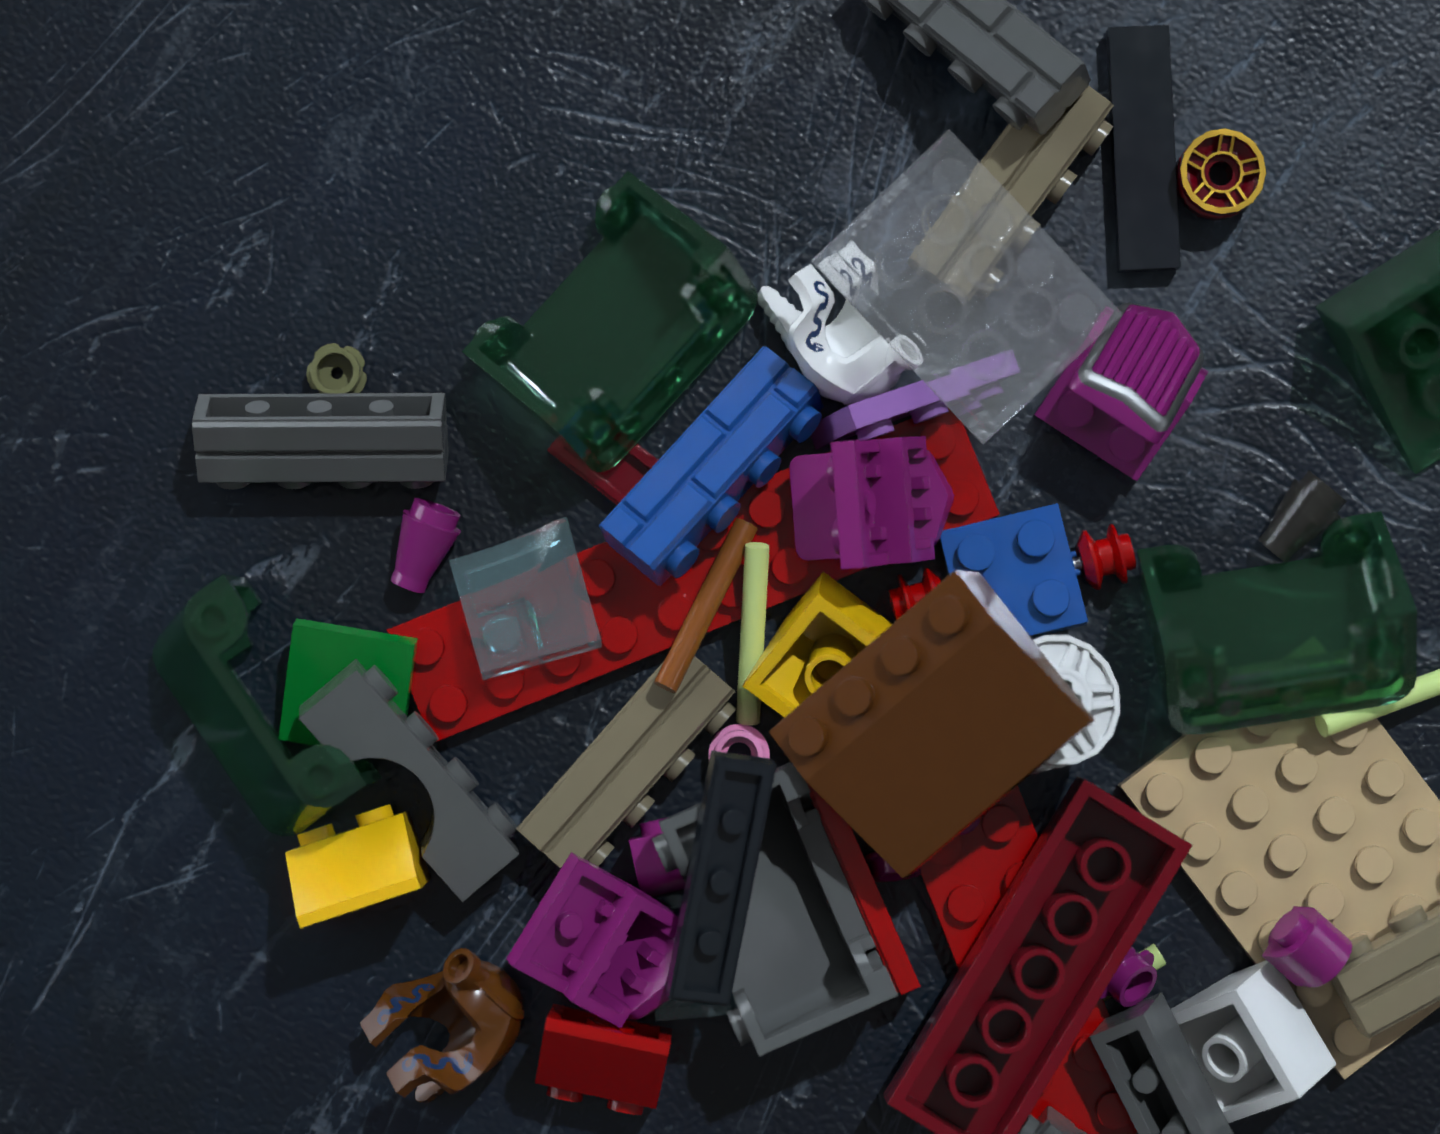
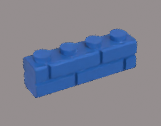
[599,346,823,586]

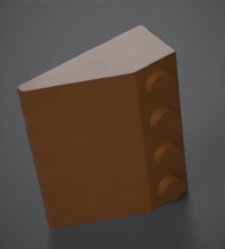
[769,570,1095,879]

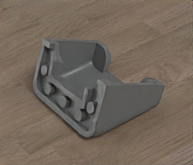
[652,762,898,1056]

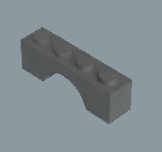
[299,659,519,902]

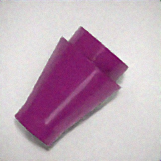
[390,498,461,593]

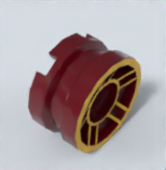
[1176,128,1266,220]

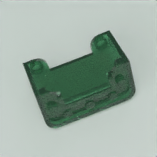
[462,171,758,472]
[1137,511,1417,735]
[153,574,382,836]

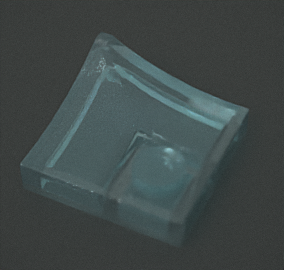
[449,517,602,680]

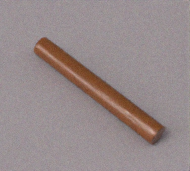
[654,518,758,694]

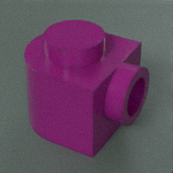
[629,817,685,897]
[1262,906,1352,987]

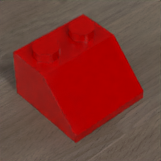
[535,1004,673,1115]

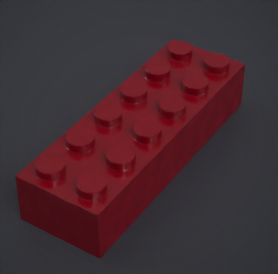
[884,776,1193,1134]

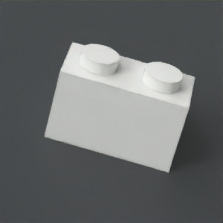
[1171,960,1336,1123]

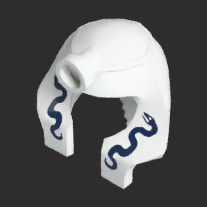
[757,240,927,405]

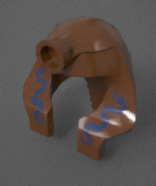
[360,948,525,1103]

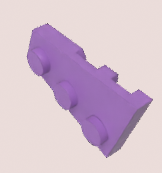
[811,350,1019,450]

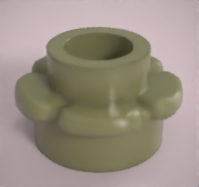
[307,343,367,393]

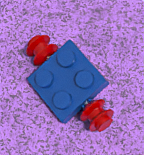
[889,503,1136,638]

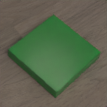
[278,618,418,747]

